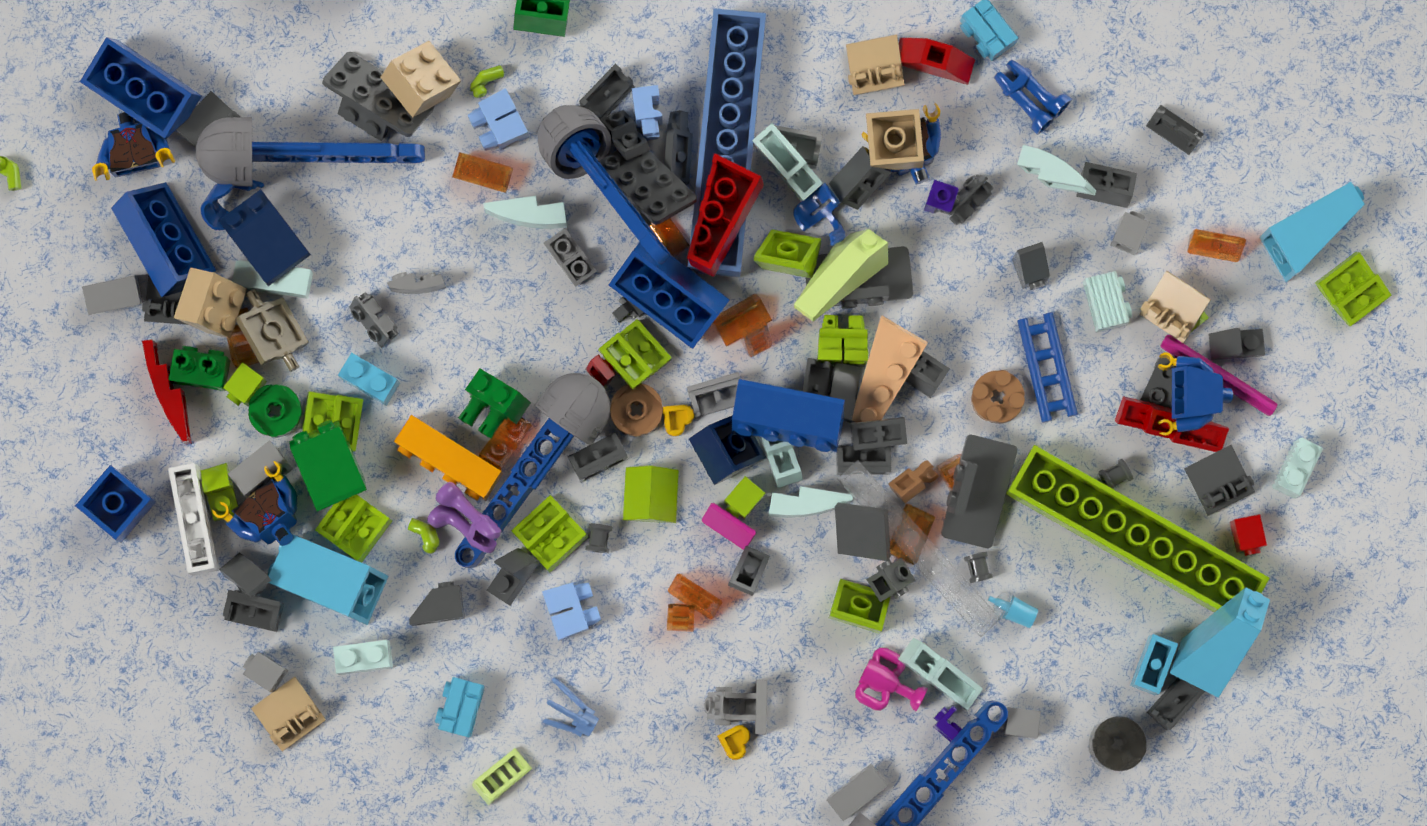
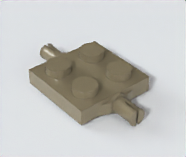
[236,289,309,372]

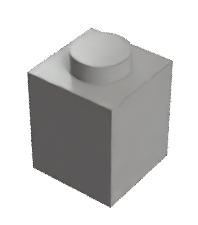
[1110,211,1150,255]
[243,652,288,693]
[1000,707,1041,739]

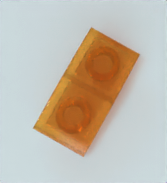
[452,152,513,193]
[479,417,532,470]

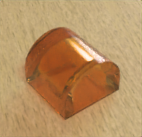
[667,604,695,632]

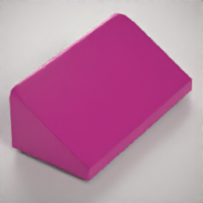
[702,502,756,550]

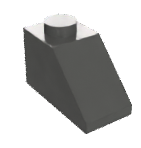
[1012,242,1050,290]
[409,581,465,626]

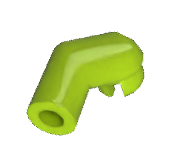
[470,65,504,98]
[0,156,22,191]
[407,518,440,554]

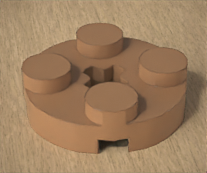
[971,370,1025,424]
[610,384,663,437]

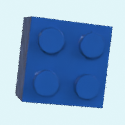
[75,465,156,543]

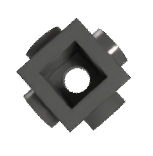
[866,558,916,602]

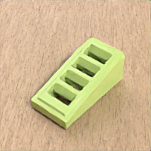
[472,748,532,805]

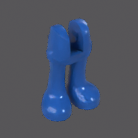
[994,60,1072,135]

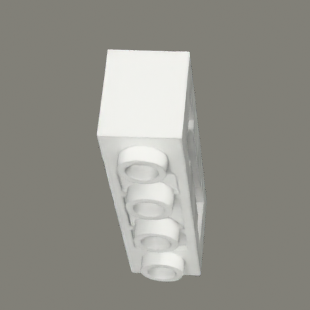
[168,463,219,576]

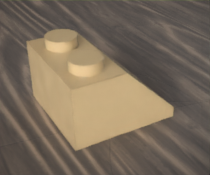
[866,109,924,170]

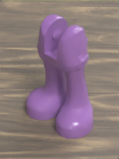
[427,482,502,553]

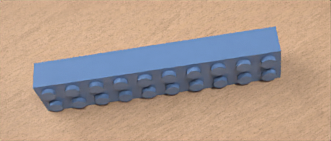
[688,8,766,277]

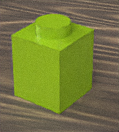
[223,362,267,407]
[724,476,765,520]

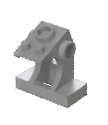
[704,680,767,735]

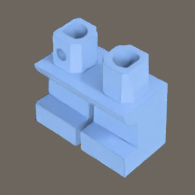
[632,85,663,141]
[468,88,529,151]
[542,582,601,641]

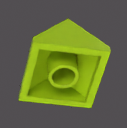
[754,229,821,278]
[623,466,679,523]
[828,578,891,634]

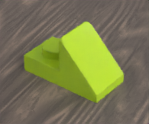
[200,463,238,522]

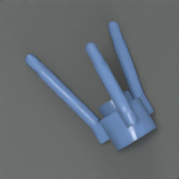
[543,677,599,737]

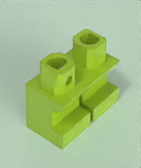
[817,315,868,365]

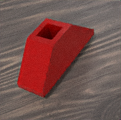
[898,38,976,85]

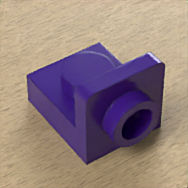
[924,180,959,214]
[933,706,962,748]

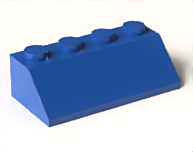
[80,37,202,139]
[111,182,217,297]
[608,242,730,349]
[732,379,845,452]

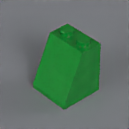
[289,420,367,512]

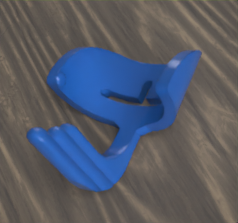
[200,180,264,231]
[793,183,846,246]

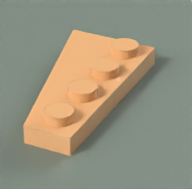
[852,316,928,423]

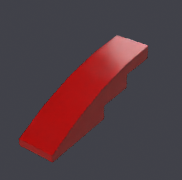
[142,339,192,445]
[1115,396,1229,452]

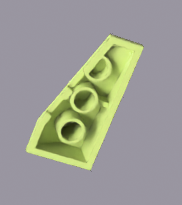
[794,229,888,321]

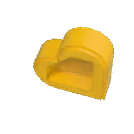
[663,405,694,437]
[717,725,750,760]

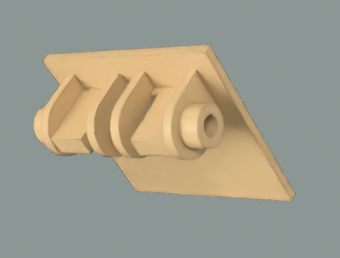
[846,34,905,95]
[1140,271,1211,343]
[251,677,326,752]

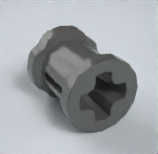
[1098,459,1133,489]
[585,523,613,554]
[964,552,993,583]

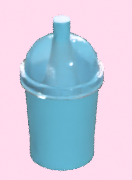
[988,593,1038,628]

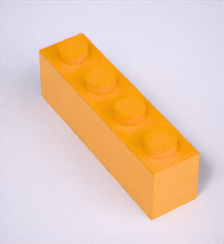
[394,415,503,501]

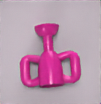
[855,647,928,711]

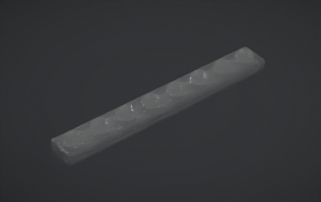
[837,460,1001,637]

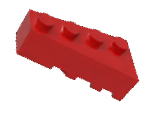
[687,153,764,277]

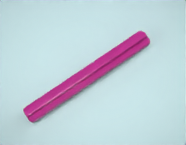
[1160,335,1278,416]

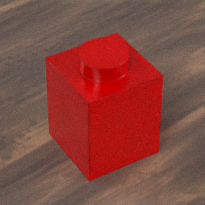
[1230,514,1267,556]

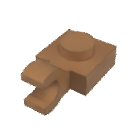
[888,460,939,503]

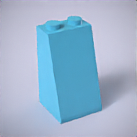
[1259,182,1365,282]
[268,535,389,625]
[1170,587,1270,698]

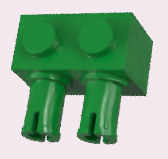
[513,0,570,37]
[169,346,231,391]
[458,368,531,439]

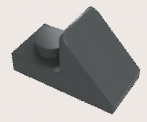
[1208,328,1265,360]
[728,546,770,596]
[486,548,540,606]

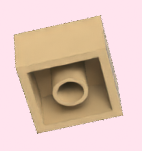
[381,41,461,118]
[174,268,247,338]

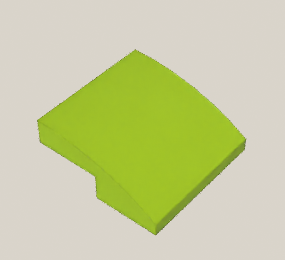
[1315,252,1392,327]
[598,319,672,389]
[302,391,363,452]
[315,495,393,563]
[511,495,589,573]

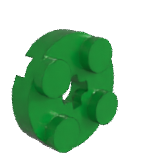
[248,384,303,438]

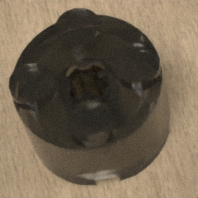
[1088,717,1146,772]

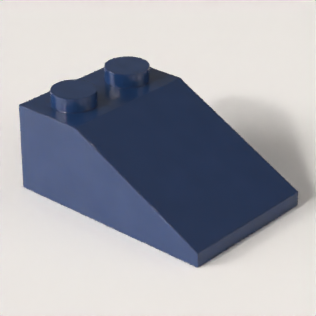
[218,189,311,286]

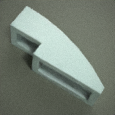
[752,123,823,201]
[1017,145,1096,195]
[483,196,567,229]
[232,261,313,299]
[760,437,803,488]
[768,486,853,518]
[898,638,983,711]

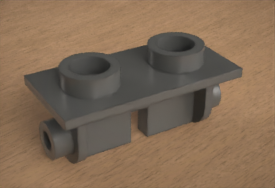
[1146,105,1204,155]
[941,175,994,225]
[349,292,399,348]

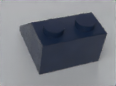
[689,415,766,485]

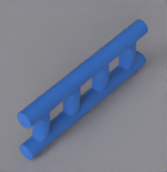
[1017,312,1078,423]

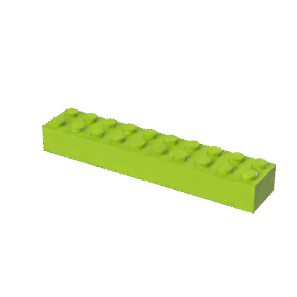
[1006,445,1270,612]

